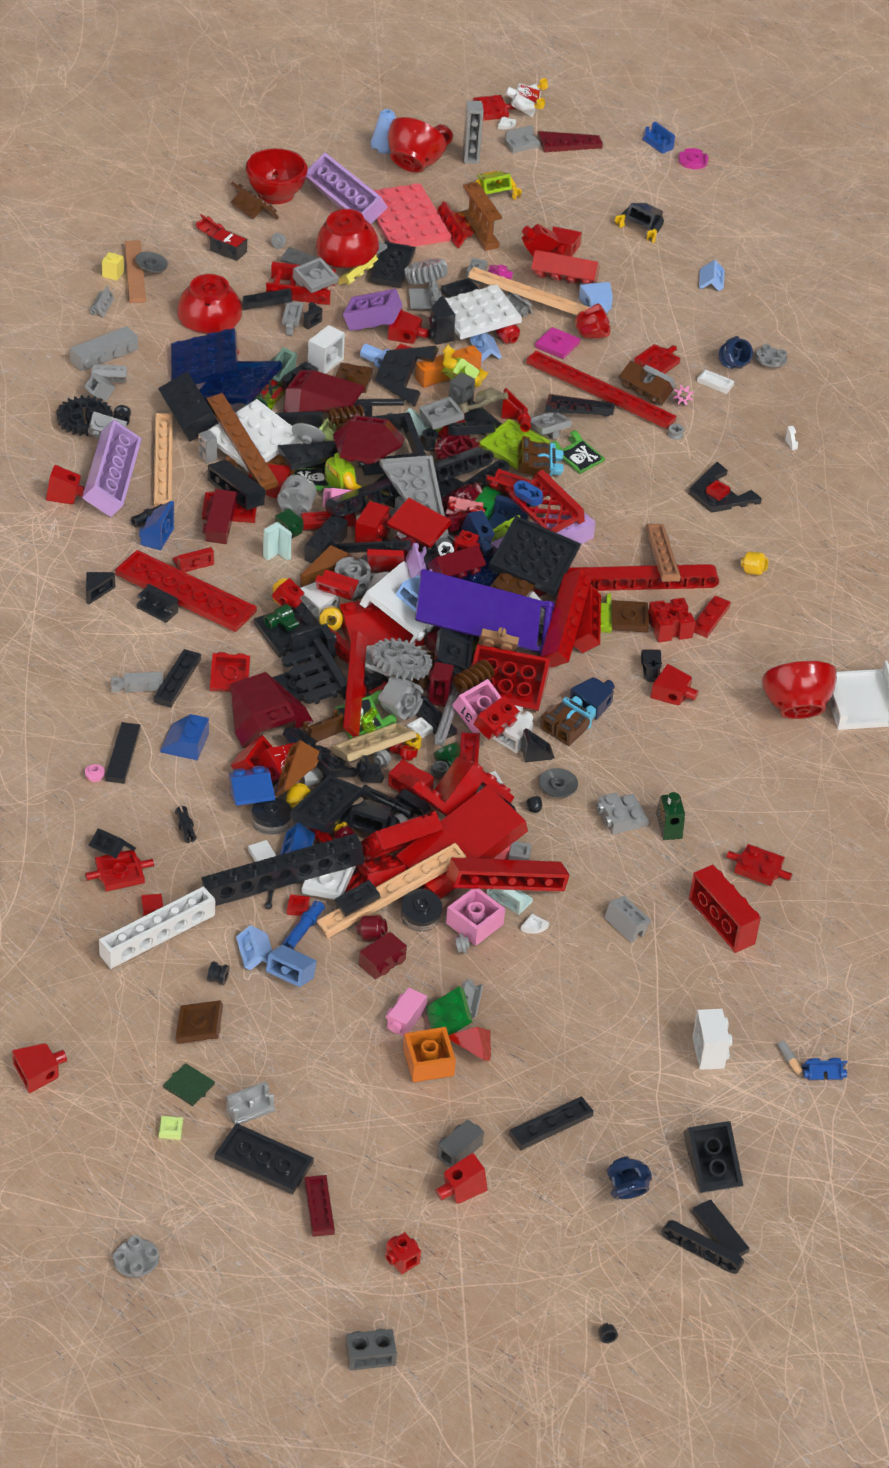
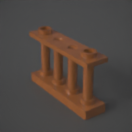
[461,182,502,251]

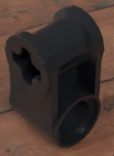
[641,649,662,682]

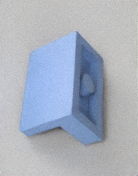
[699,260,725,291]
[470,332,502,361]
[236,925,272,970]

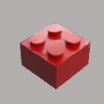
[355,501,391,553]

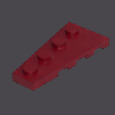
[537,131,603,153]

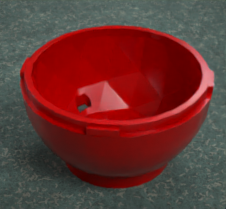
[388,117,447,173]
[245,148,308,205]
[316,209,379,268]
[177,274,242,334]
[761,661,837,719]

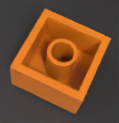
[403,1027,456,1082]

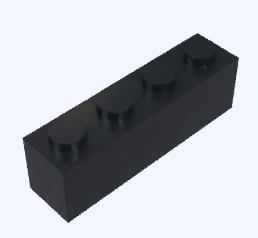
[207,460,266,510]

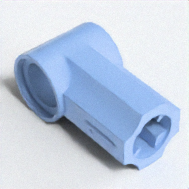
[360,343,390,369]

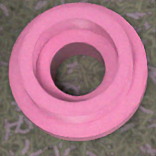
[85,764,105,782]

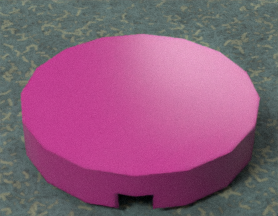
[678,148,709,169]

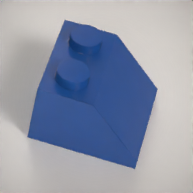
[139,501,174,550]
[160,714,209,761]
[228,766,275,806]

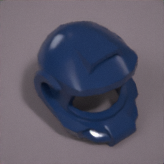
[718,336,753,369]
[607,1156,652,1200]

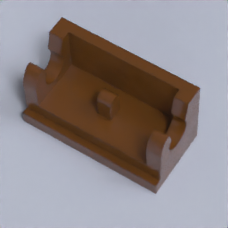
[302,709,344,742]

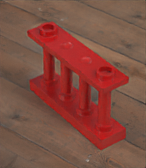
[266,262,336,305]

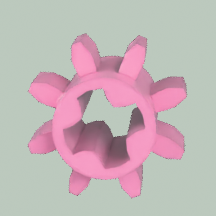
[673,385,694,405]

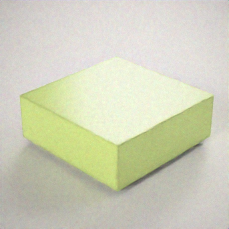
[159,1116,183,1140]

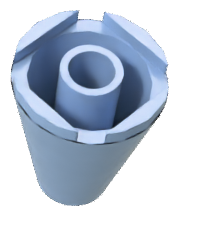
[371,109,396,154]

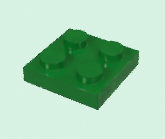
[426,986,473,1036]

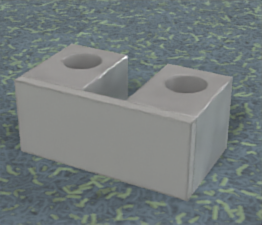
[198,430,217,464]

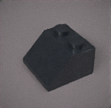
[428,296,456,345]

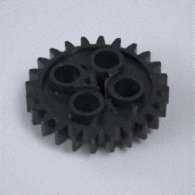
[56,395,113,436]

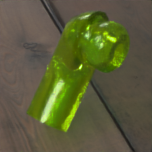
[361,707,378,733]

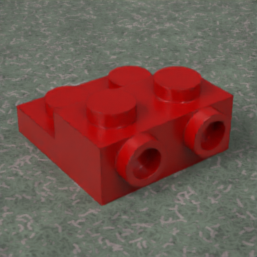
[210,652,250,692]

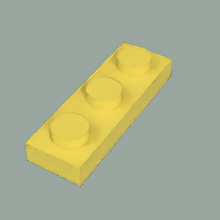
[338,255,378,285]

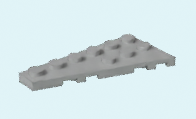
[379,455,448,539]

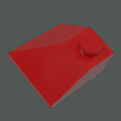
[230,735,273,783]

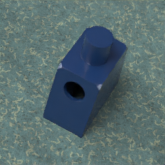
[457,510,495,556]
[570,677,615,720]

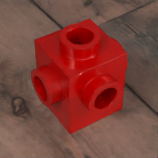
[453,530,480,552]
[271,578,305,609]
[385,1232,421,1274]

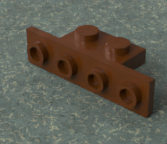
[231,182,279,220]

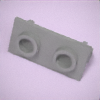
[89,286,114,318]
[506,291,533,317]
[462,979,483,1019]

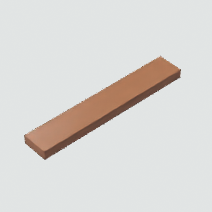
[125,240,146,303]
[646,524,680,582]

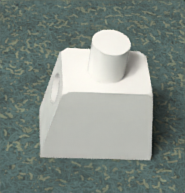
[301,583,339,620]
[492,711,533,753]

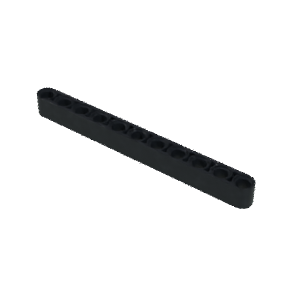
[325,447,494,517]

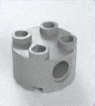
[278,475,317,516]
[334,557,371,600]
[378,675,423,720]

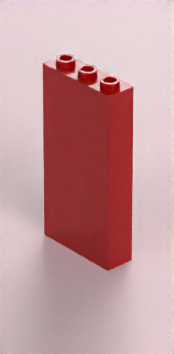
[396,785,528,900]

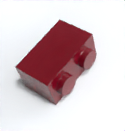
[359,932,407,980]

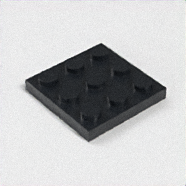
[254,602,320,658]

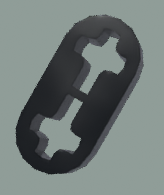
[395,789,431,817]

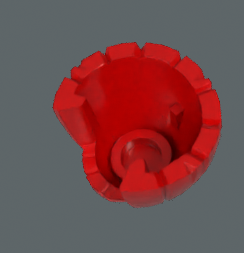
[575,303,611,339]

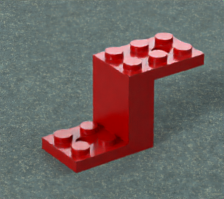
[397,757,515,816]

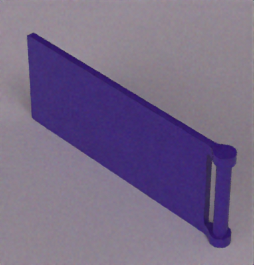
[415,569,554,655]

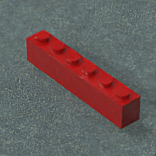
[540,569,591,668]
[446,857,570,892]

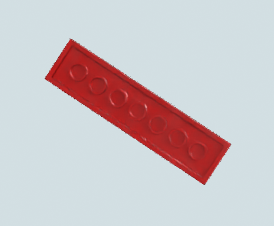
[115,550,257,632]

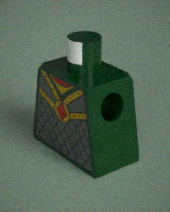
[656,792,685,840]

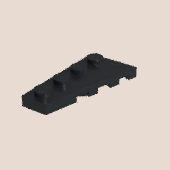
[545,394,615,416]
[278,442,338,470]
[282,728,357,778]

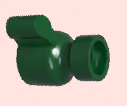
[264,604,299,631]

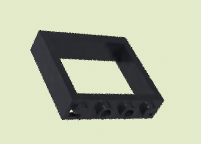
[358,412,426,476]

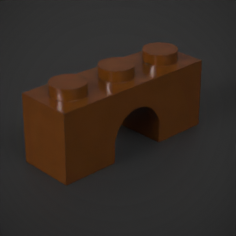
[619,361,674,405]

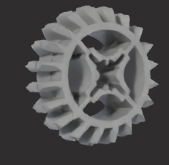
[404,258,448,285]

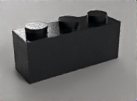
[305,514,348,563]

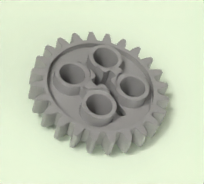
[371,638,432,681]

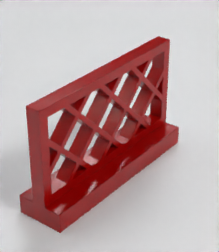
[509,469,585,533]

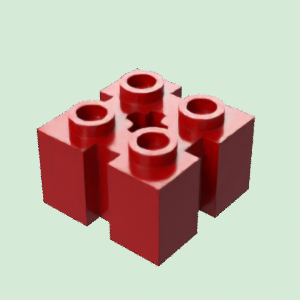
[648,598,695,643]

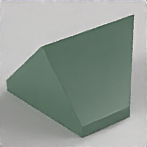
[266,347,297,383]

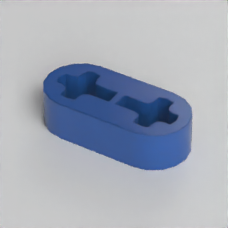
[514,481,543,506]

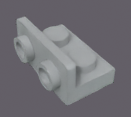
[505,125,540,153]
[92,365,127,383]
[88,412,127,438]

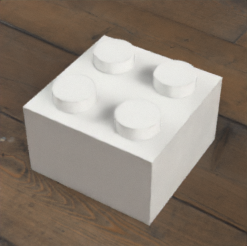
[307,325,345,374]
[692,1009,732,1070]

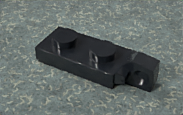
[281,362,319,390]

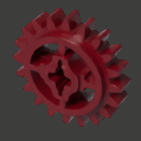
[434,433,482,460]
[441,483,483,512]

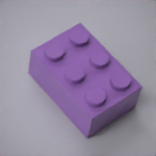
[343,288,403,331]

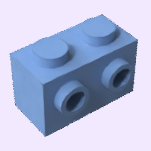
[266,945,317,987]

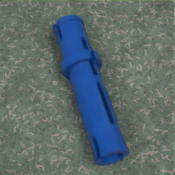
[282,900,325,950]

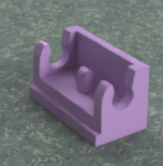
[405,543,432,578]

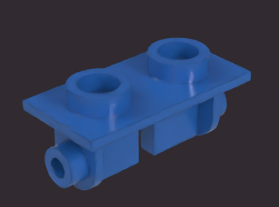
[801,1058,848,1080]

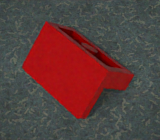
[173,547,214,572]
[315,570,359,600]

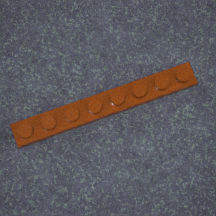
[207,393,278,491]

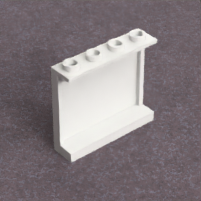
[360,561,434,644]
[829,661,889,730]

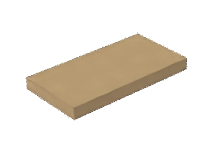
[331,722,416,762]

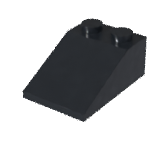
[683,1121,744,1193]

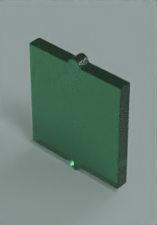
[163,1063,215,1107]

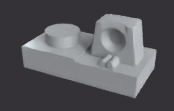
[643,365,676,389]

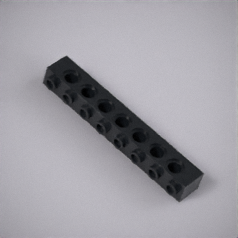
[201,833,364,906]

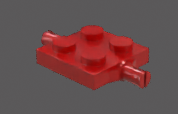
[473,95,516,121]
[634,344,681,374]
[726,844,793,886]
[85,850,154,892]

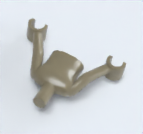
[458,387,508,413]

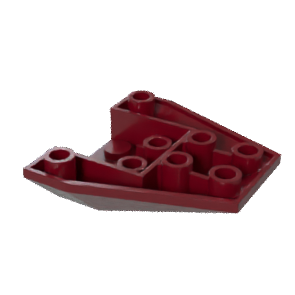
[284,370,365,412]
[333,415,405,464]
[231,672,313,748]

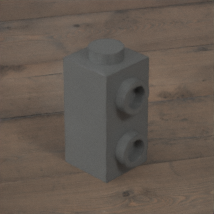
[437,1119,484,1167]

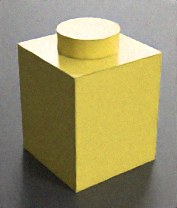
[102,252,124,281]

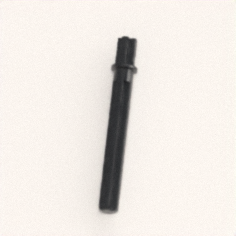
[334,538,412,553]

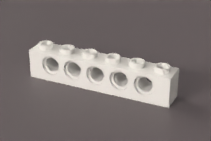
[99,886,215,969]

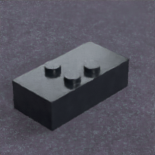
[158,371,218,442]

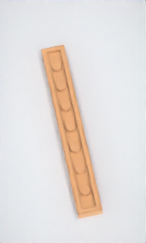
[468,267,590,315]
[154,413,173,507]
[317,843,466,938]

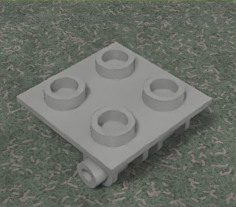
[409,281,442,310]

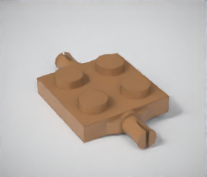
[477,627,519,652]

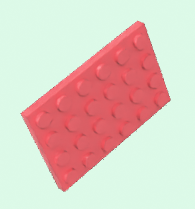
[373,183,451,247]

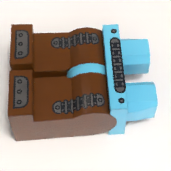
[518,436,564,476]
[540,696,596,747]

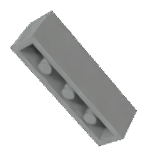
[462,101,484,164]
[70,326,138,372]

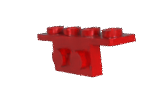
[437,201,474,248]

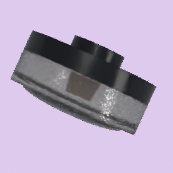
[252,798,292,835]
[401,889,442,932]

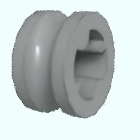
[668,424,684,440]

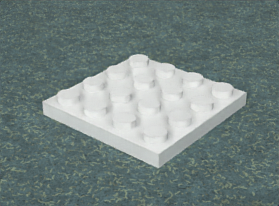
[445,285,522,339]
[209,399,301,472]

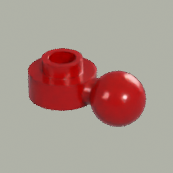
[388,743,418,761]

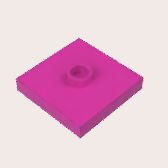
[535,327,580,359]

